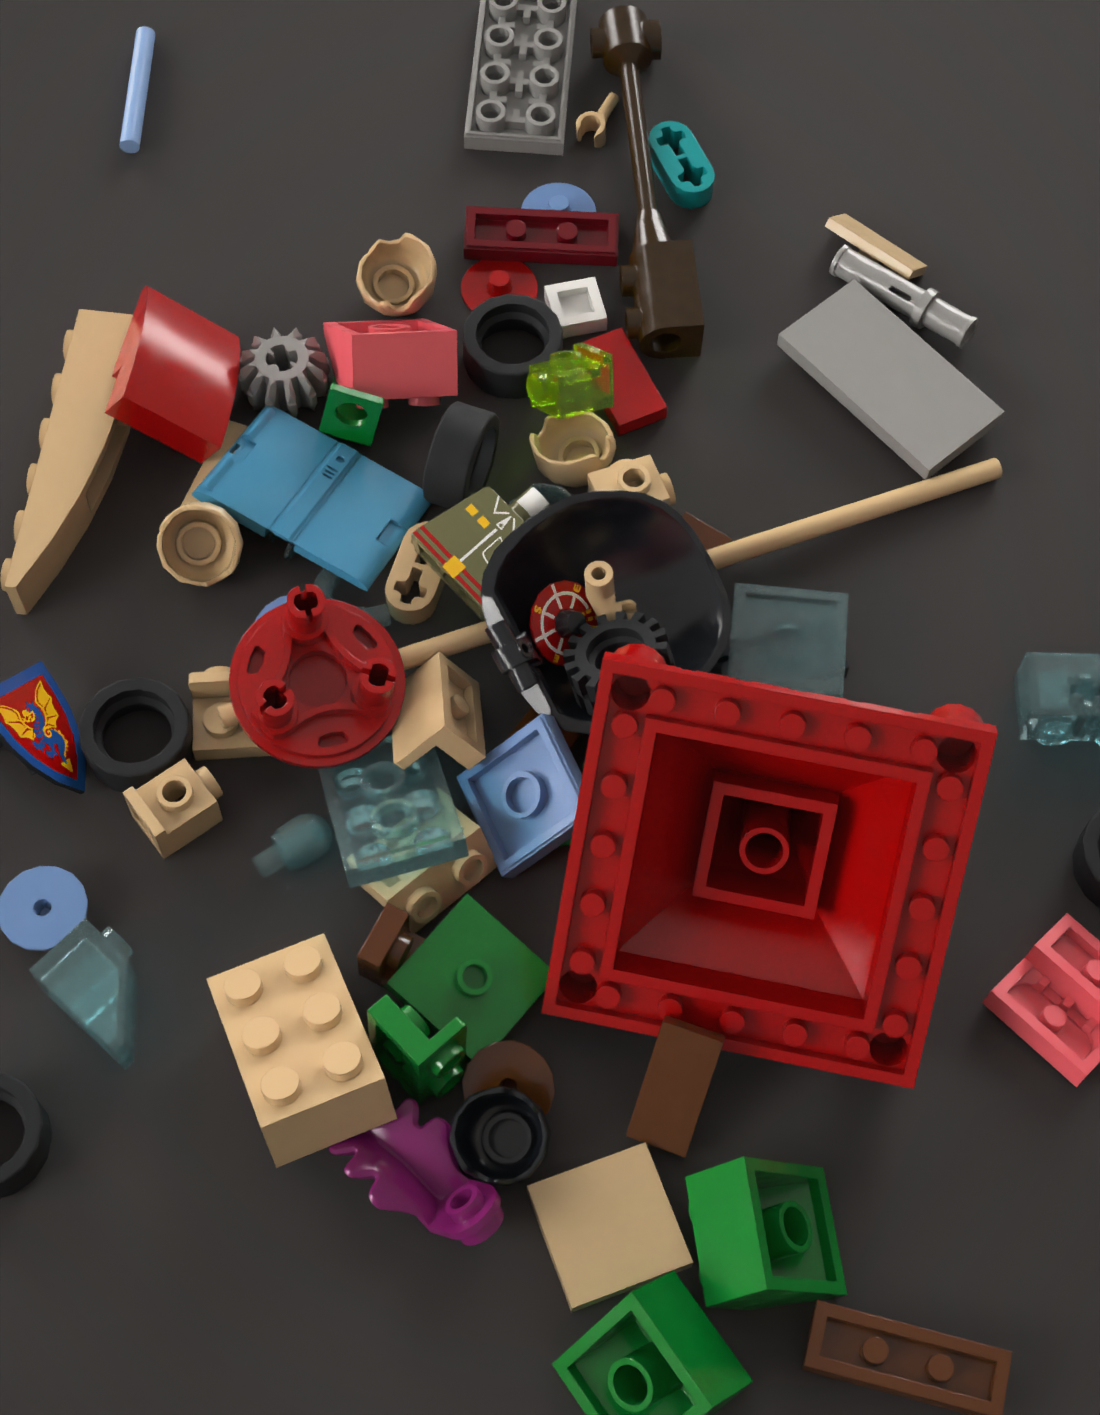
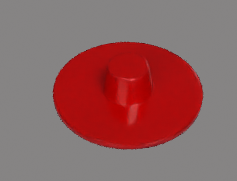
[461,260,538,311]

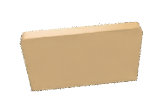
[392,652,486,770]

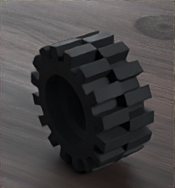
[563,611,675,716]

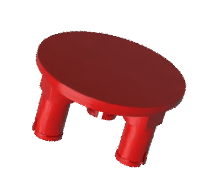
[229,584,406,769]

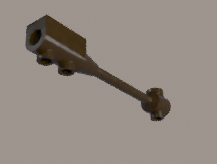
[590,5,705,359]

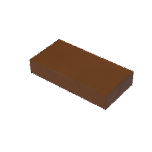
[626,1015,726,1157]

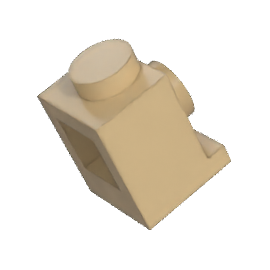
[122,758,223,859]

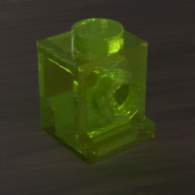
[526,342,614,419]

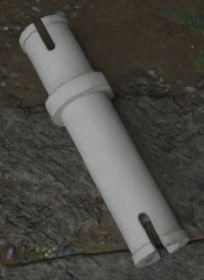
[829,244,979,349]

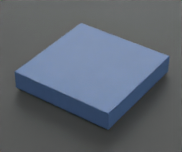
[456,713,582,878]

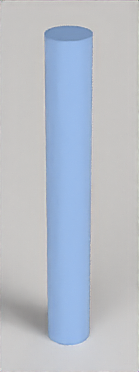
[119,26,156,153]

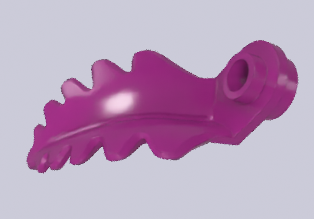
[328,1098,504,1246]

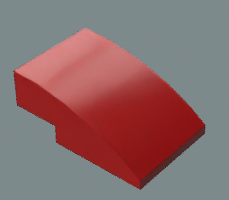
[105,285,240,463]

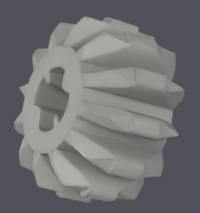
[238,327,330,418]

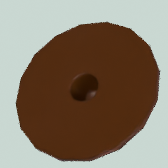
[462,1040,555,1115]

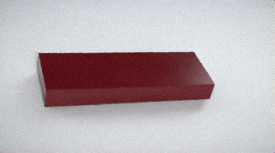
[464,206,619,267]

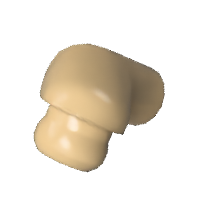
[584,561,637,621]

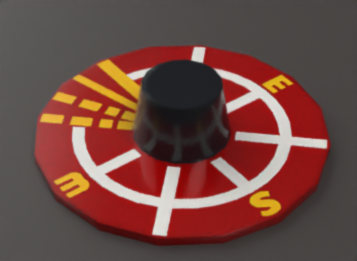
[529,580,598,666]

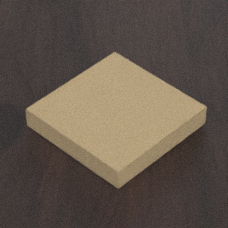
[527,1142,693,1313]

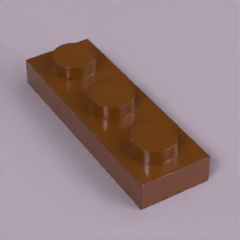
[801,1300,1013,1415]

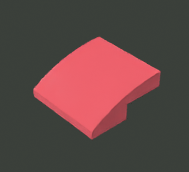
[982,913,1100,1088]

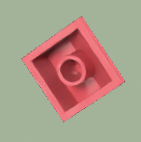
[323,318,458,409]

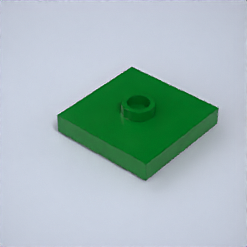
[384,893,549,1063]

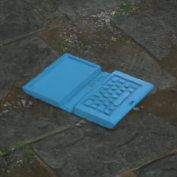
[192,406,432,591]

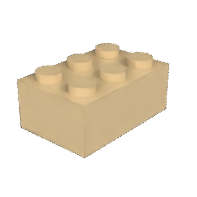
[206,933,397,1168]

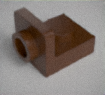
[357,902,425,989]

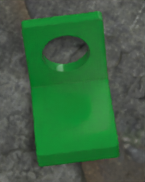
[319,376,384,447]

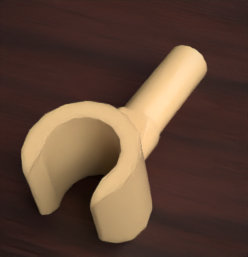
[576,92,619,148]

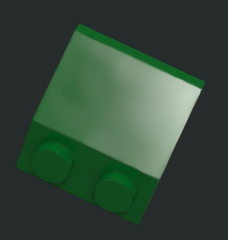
[685,1156,847,1310]
[552,1270,753,1415]

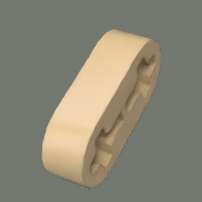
[385,521,445,625]

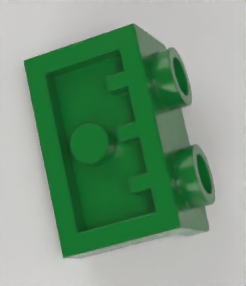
[367,994,467,1106]

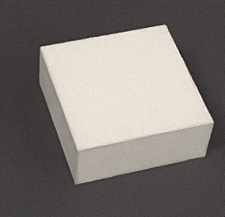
[544,277,607,339]

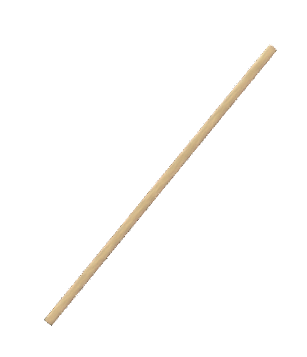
[217,458,1002,729]

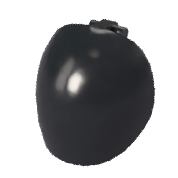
[480,490,732,734]

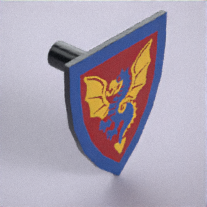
[0,661,86,794]

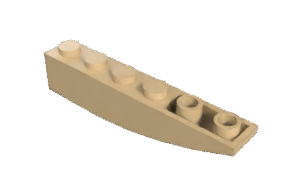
[1,309,133,615]

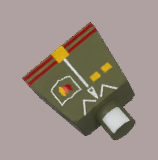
[411,486,550,622]

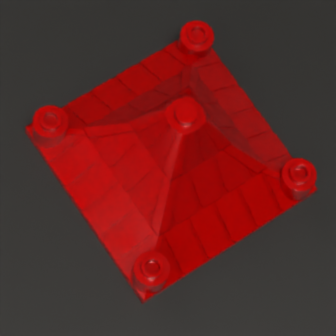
[541,644,998,1089]

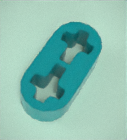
[649,121,715,209]

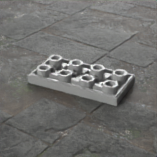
[464,0,577,156]
[777,279,1005,479]

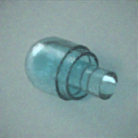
[252,813,332,879]

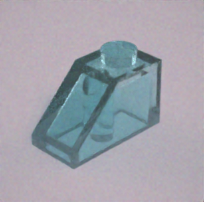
[30,918,137,1070]

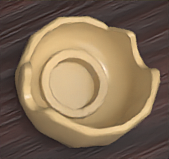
[356,233,437,317]
[529,411,616,488]
[156,502,244,587]

